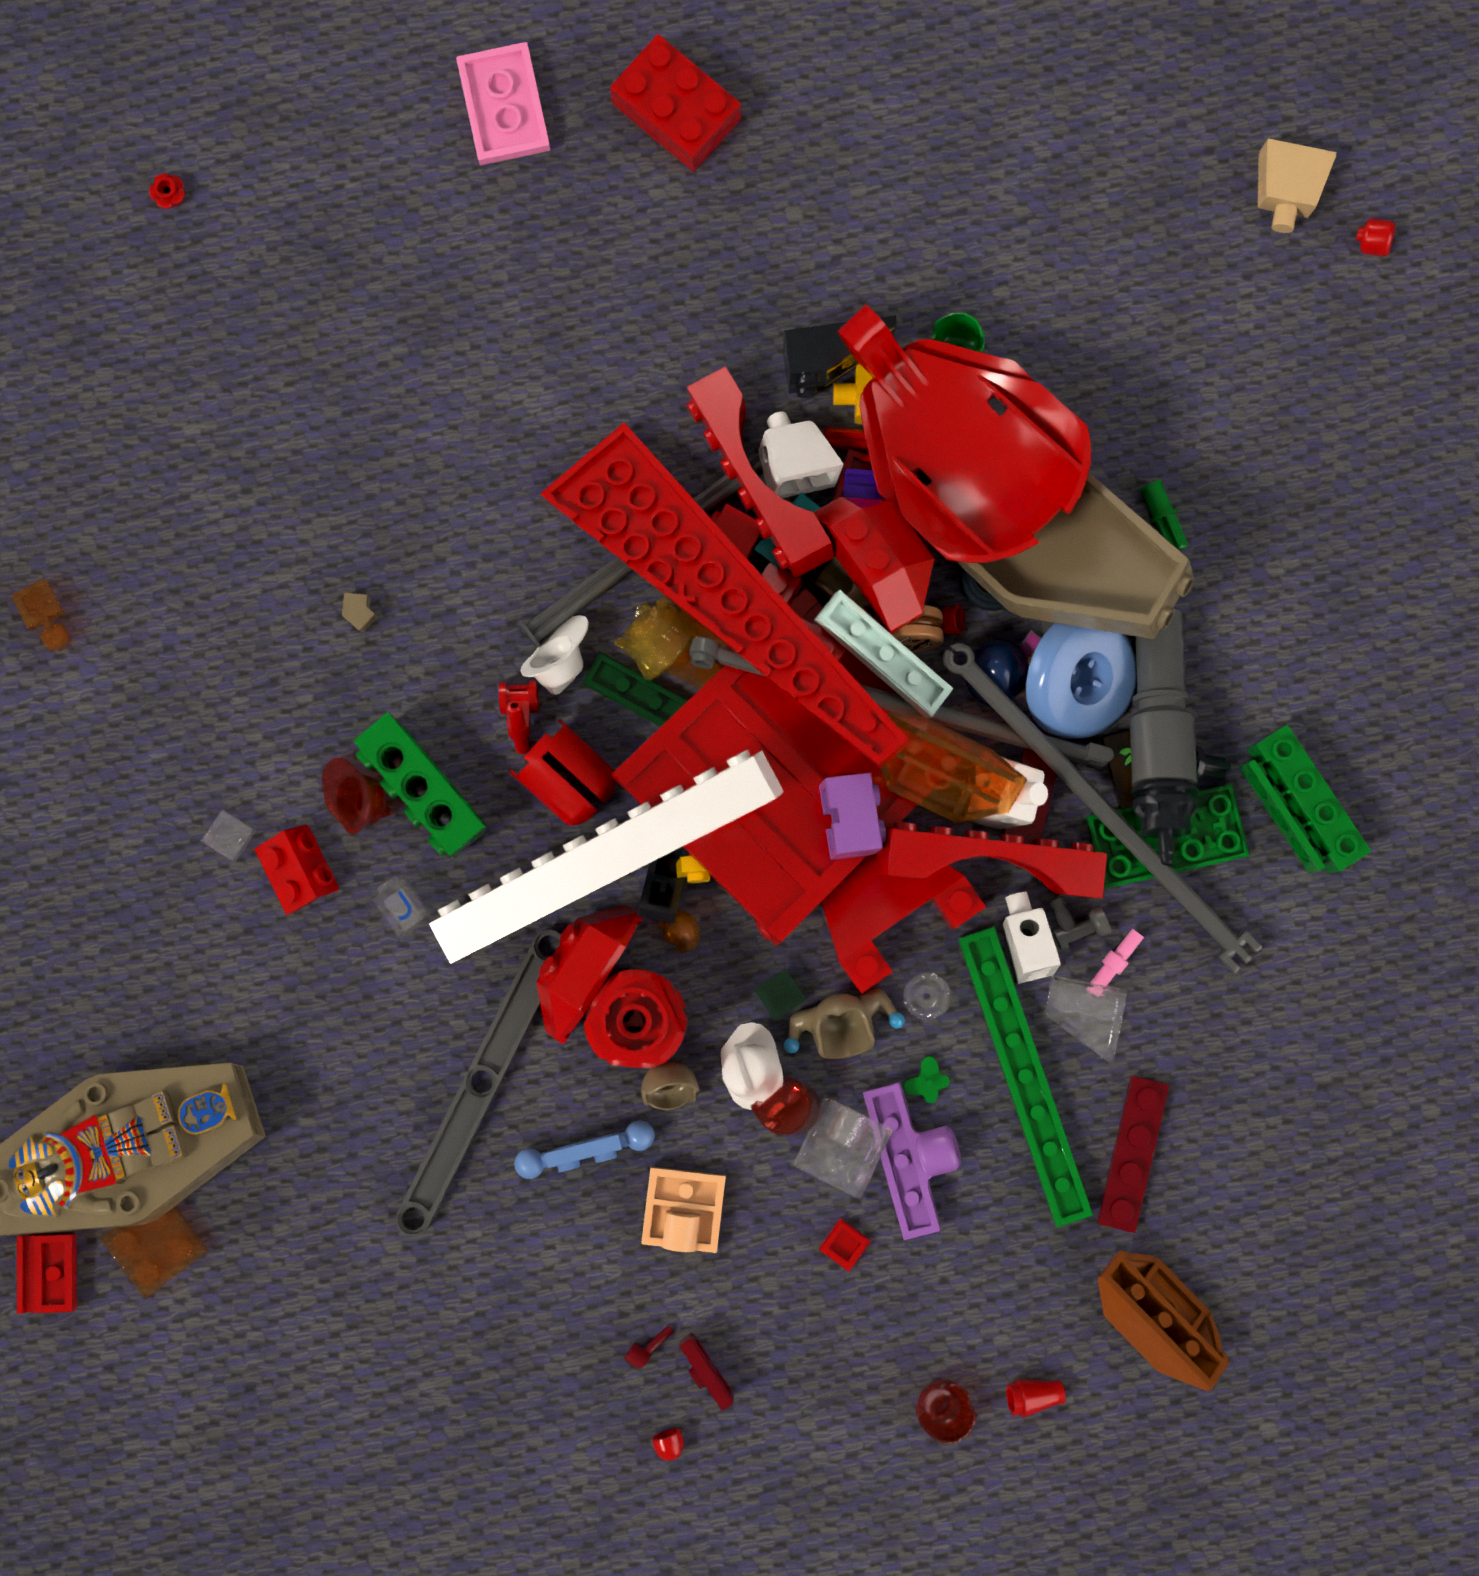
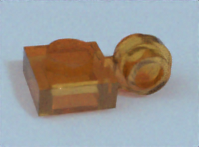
[11,578,71,652]

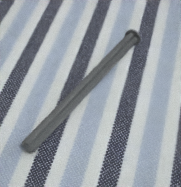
[520,453,763,648]

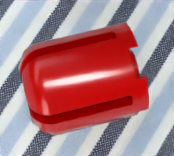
[509,718,617,826]

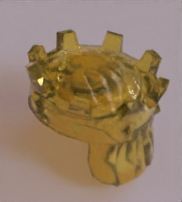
[614,596,699,681]

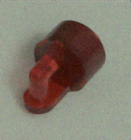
[751,1077,820,1136]

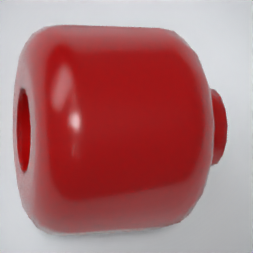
[1356,218,1396,257]

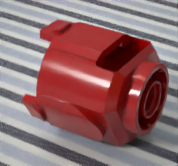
[584,969,688,1069]

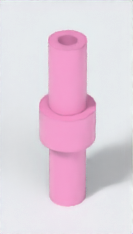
[1086,928,1144,996]

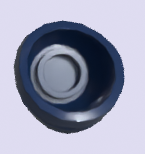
[966,639,1028,705]

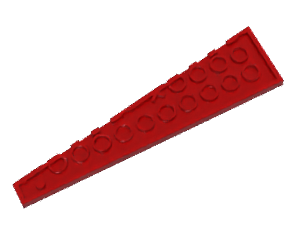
[540,423,910,768]

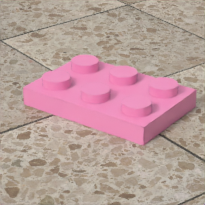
[456,42,551,166]

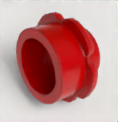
[149,173,185,209]

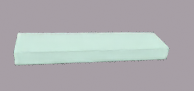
[814,590,954,719]

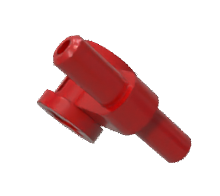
[499,680,539,754]

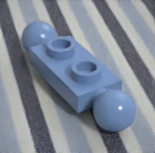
[514,1120,655,1179]

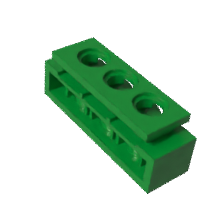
[353,712,489,858]
[1239,724,1372,874]

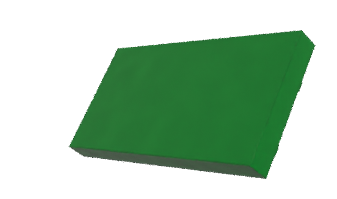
[1086,784,1250,889]

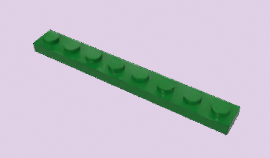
[957,927,1093,1228]

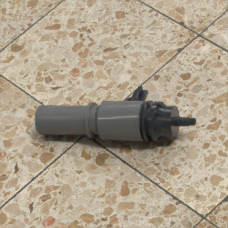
[1130,609,1231,865]

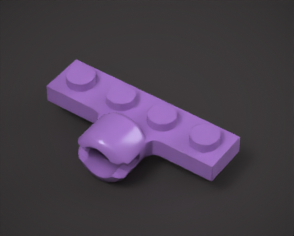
[863,1081,961,1240]

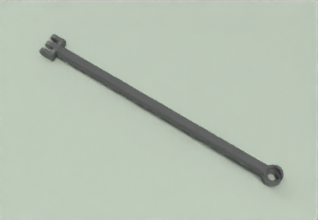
[689,637,1114,772]
[943,643,1263,975]

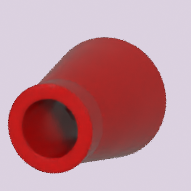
[1006,1379,1066,1418]

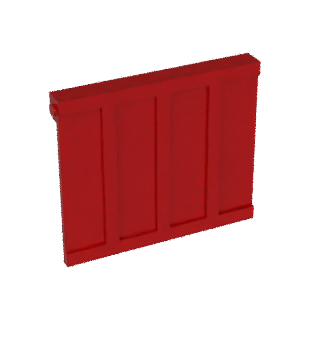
[611,588,970,946]

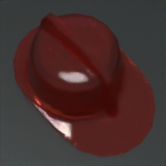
[322,758,392,834]

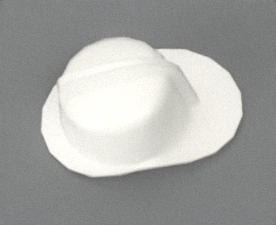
[520,615,589,695]
[721,1022,784,1111]

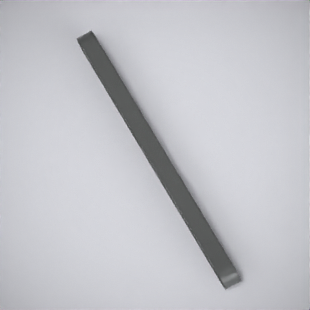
[396,930,561,1236]

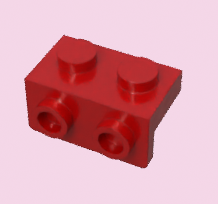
[254,824,339,916]

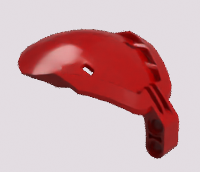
[837,304,1091,563]

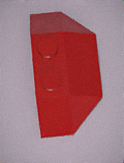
[814,497,934,634]
[536,905,643,1045]

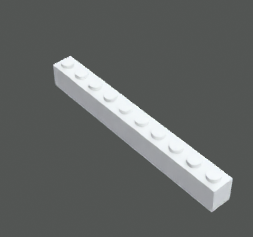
[429,750,784,964]

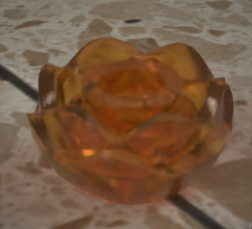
[658,910,701,953]

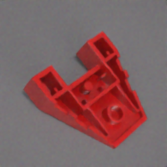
[821,852,986,994]

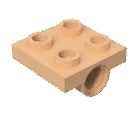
[641,1166,726,1253]

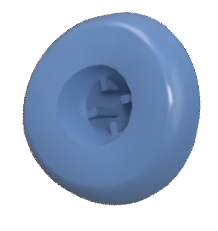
[1026,623,1137,739]

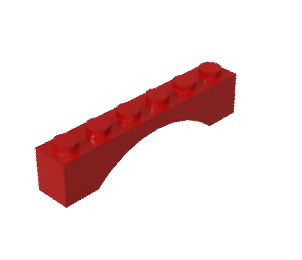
[686,366,834,579]
[876,822,1107,898]

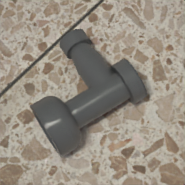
[1049,897,1112,950]

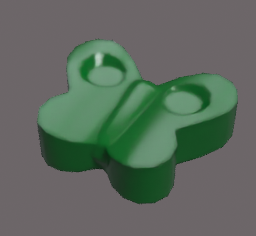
[903,1056,950,1104]

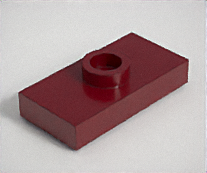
[679,1333,734,1411]

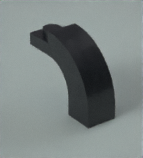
[637,847,691,924]

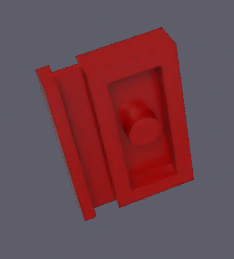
[17,1233,77,1314]

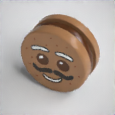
[874,605,944,653]

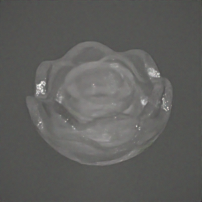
[904,972,950,1020]

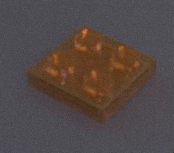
[100,1206,209,1299]

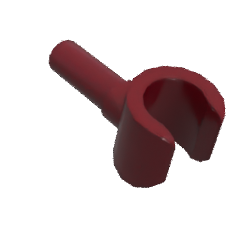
[624,1326,674,1368]

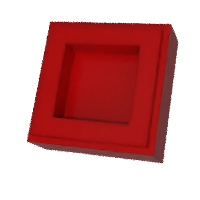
[818,1217,871,1272]

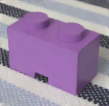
[819,773,886,860]

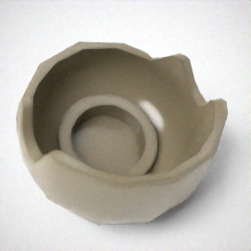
[641,1061,700,1111]

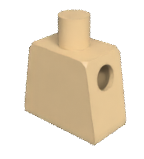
[1258,138,1336,233]

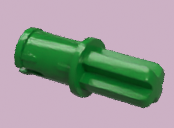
[1139,480,1188,551]

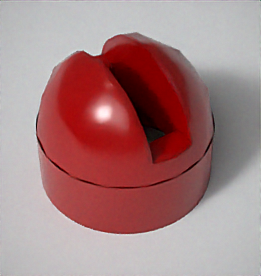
[941,605,966,635]
[651,1428,684,1461]

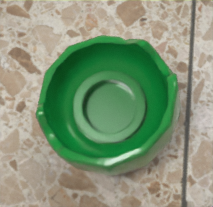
[931,312,985,353]

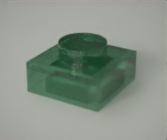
[754,969,806,1021]

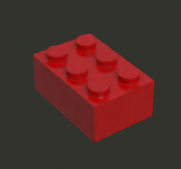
[610,34,741,172]

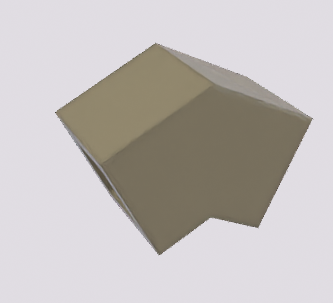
[342,593,378,634]

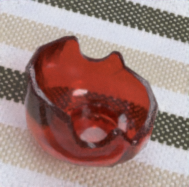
[915,1379,977,1445]

